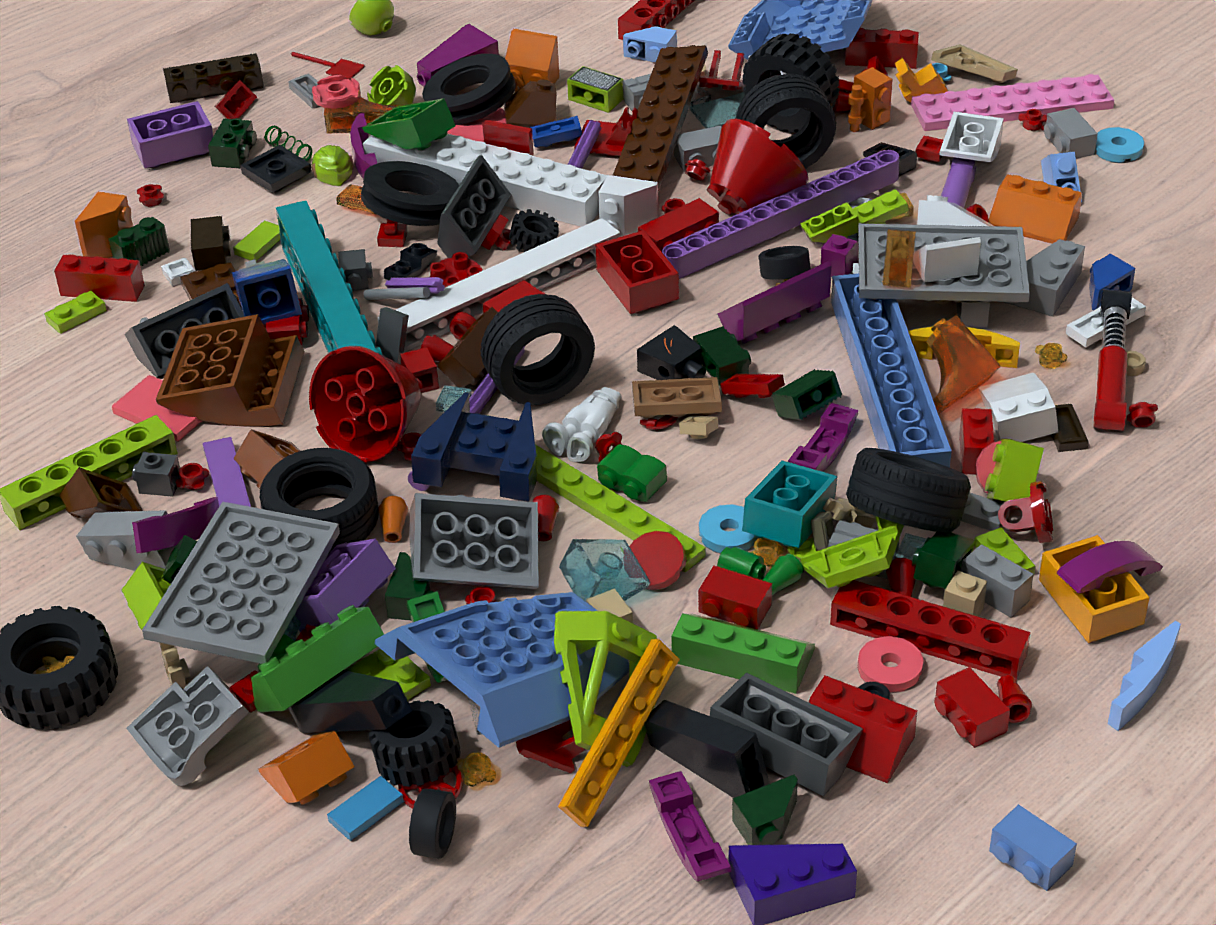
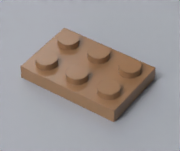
[632,377,722,418]

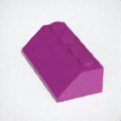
[717,261,832,344]

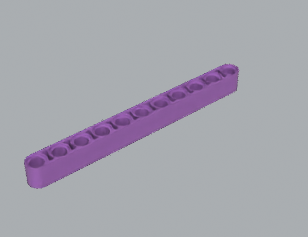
[662,150,899,279]

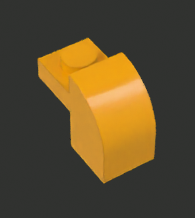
[895,58,948,103]

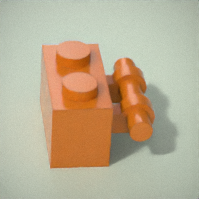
[848,67,893,132]

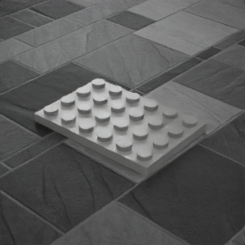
[858,223,1030,303]
[142,502,340,664]

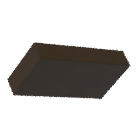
[1051,404,1088,452]

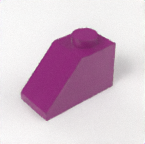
[820,234,858,277]

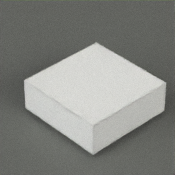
[161,258,195,287]

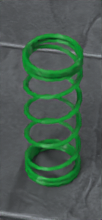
[264,125,313,161]

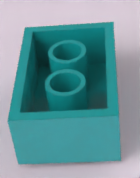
[742,460,838,548]

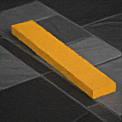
[558,639,680,827]

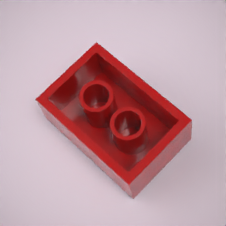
[595,230,679,314]

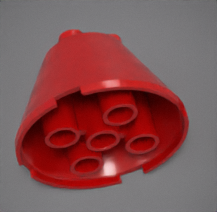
[707,119,809,215]
[309,346,423,462]

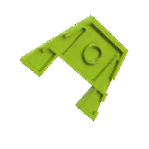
[787,516,904,588]

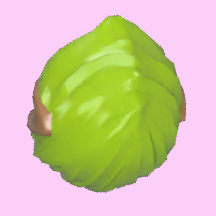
[311,145,354,186]

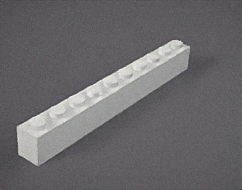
[378,218,620,352]

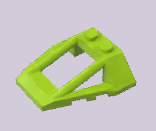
[554,611,657,767]

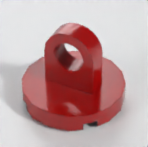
[998,481,1053,543]

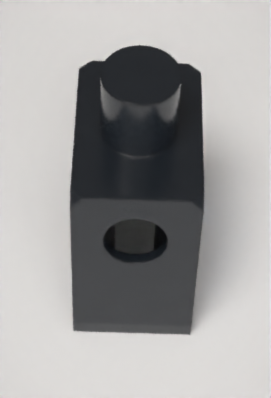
[637,325,706,380]

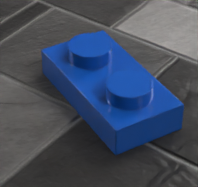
[530,116,582,147]

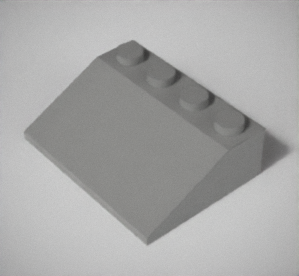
[409,493,539,589]

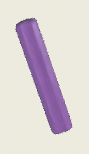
[568,120,601,169]
[385,277,445,294]

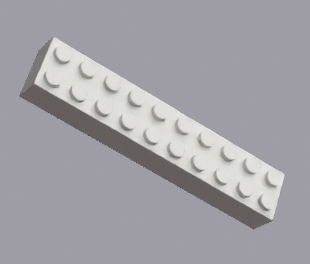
[363,134,607,227]

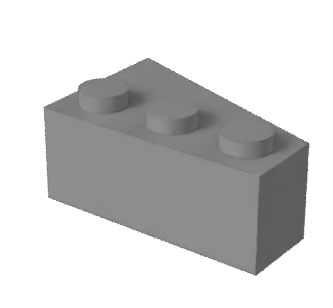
[1004,239,1085,317]
[76,510,176,571]

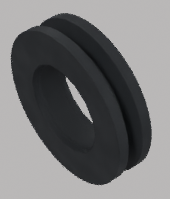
[422,54,516,125]
[361,161,459,226]

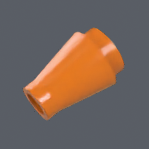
[378,496,408,543]

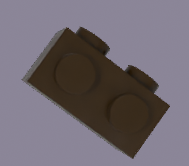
[191,216,231,271]

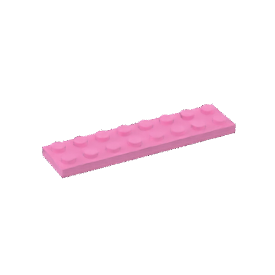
[911,74,1114,131]

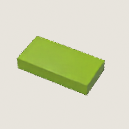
[233,220,281,261]

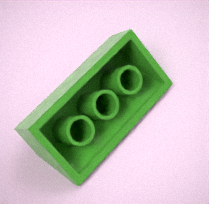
[251,605,384,712]
[671,613,815,694]

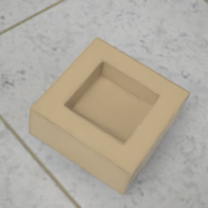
[679,416,718,439]

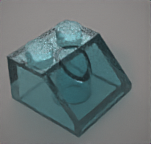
[559,539,650,602]

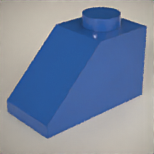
[1089,253,1136,311]

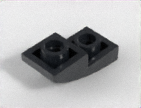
[384,243,437,280]

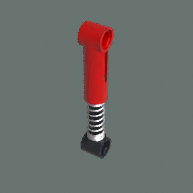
[1093,289,1132,431]

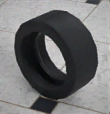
[758,246,811,280]
[409,788,456,859]

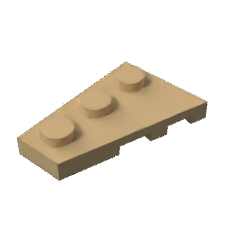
[931,44,1018,83]

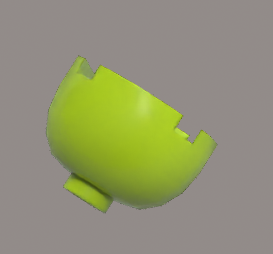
[349,0,394,35]
[367,65,416,114]

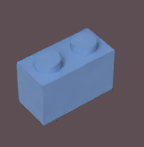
[989,804,1077,891]

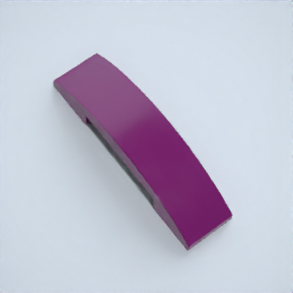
[350,113,377,179]
[788,403,858,472]
[132,497,219,553]
[1057,541,1163,594]
[649,771,731,882]

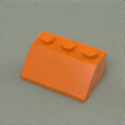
[989,174,1082,244]

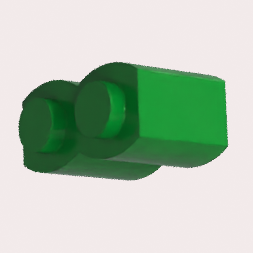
[597,444,667,502]

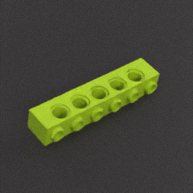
[0,415,178,530]

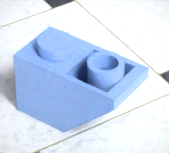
[623,26,677,62]
[1041,151,1082,203]

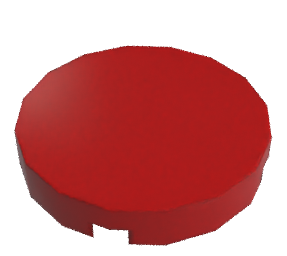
[624,531,687,590]

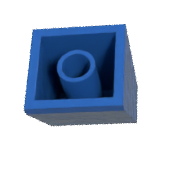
[232,259,302,324]

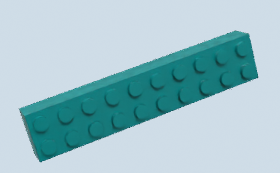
[276,200,383,356]

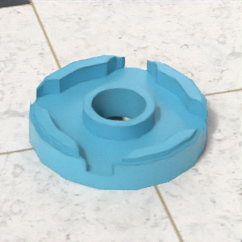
[1095,127,1144,163]
[699,504,758,553]

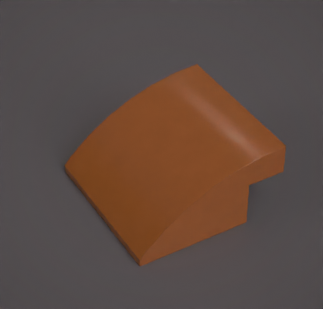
[156,314,305,427]

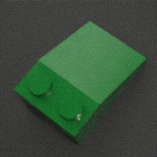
[362,98,456,151]

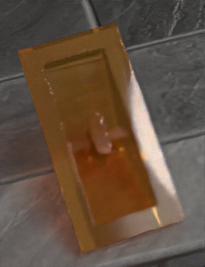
[883,229,916,288]

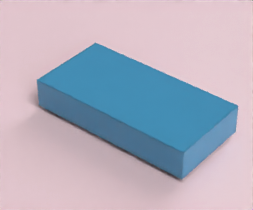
[327,776,404,841]

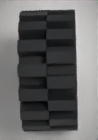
[509,209,559,252]

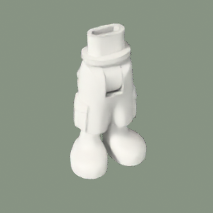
[542,387,622,462]

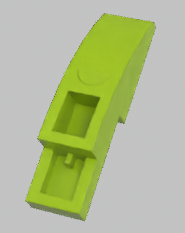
[800,189,909,243]

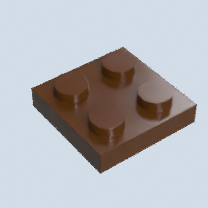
[180,262,240,302]

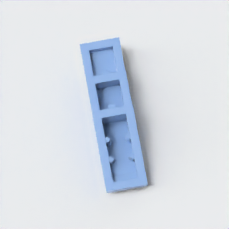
[1108,620,1181,731]

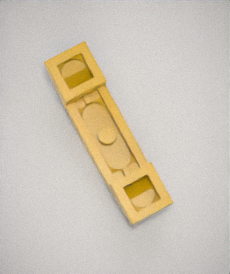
[908,326,1020,368]

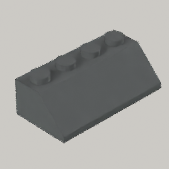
[437,155,511,258]
[124,283,245,378]
[710,673,863,796]

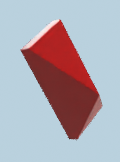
[214,80,257,119]

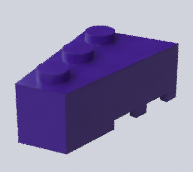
[728,843,857,925]

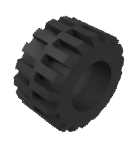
[369,700,461,787]

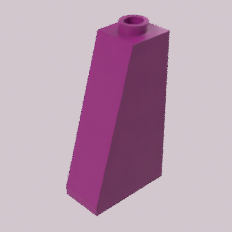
[417,24,499,86]

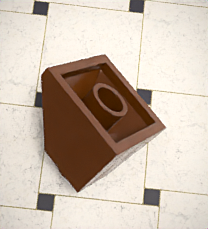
[504,80,557,128]
[60,467,143,519]

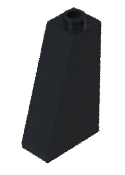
[288,670,412,733]
[644,700,770,798]

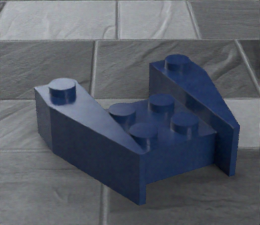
[411,392,537,502]

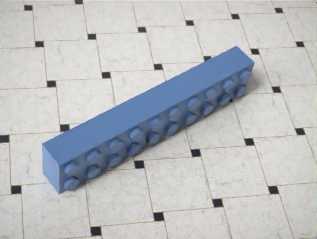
[831,273,952,468]

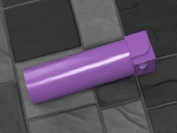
[941,157,976,208]

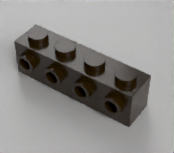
[163,53,264,103]

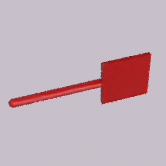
[291,52,365,80]

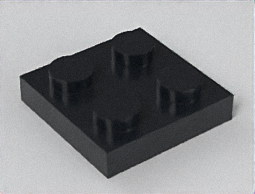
[240,145,312,193]

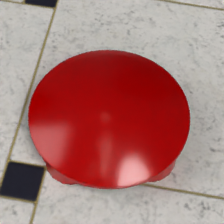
[430,252,483,287]

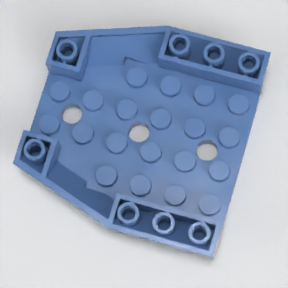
[728,0,873,60]
[375,592,629,748]

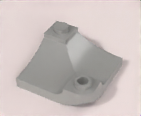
[126,666,249,786]

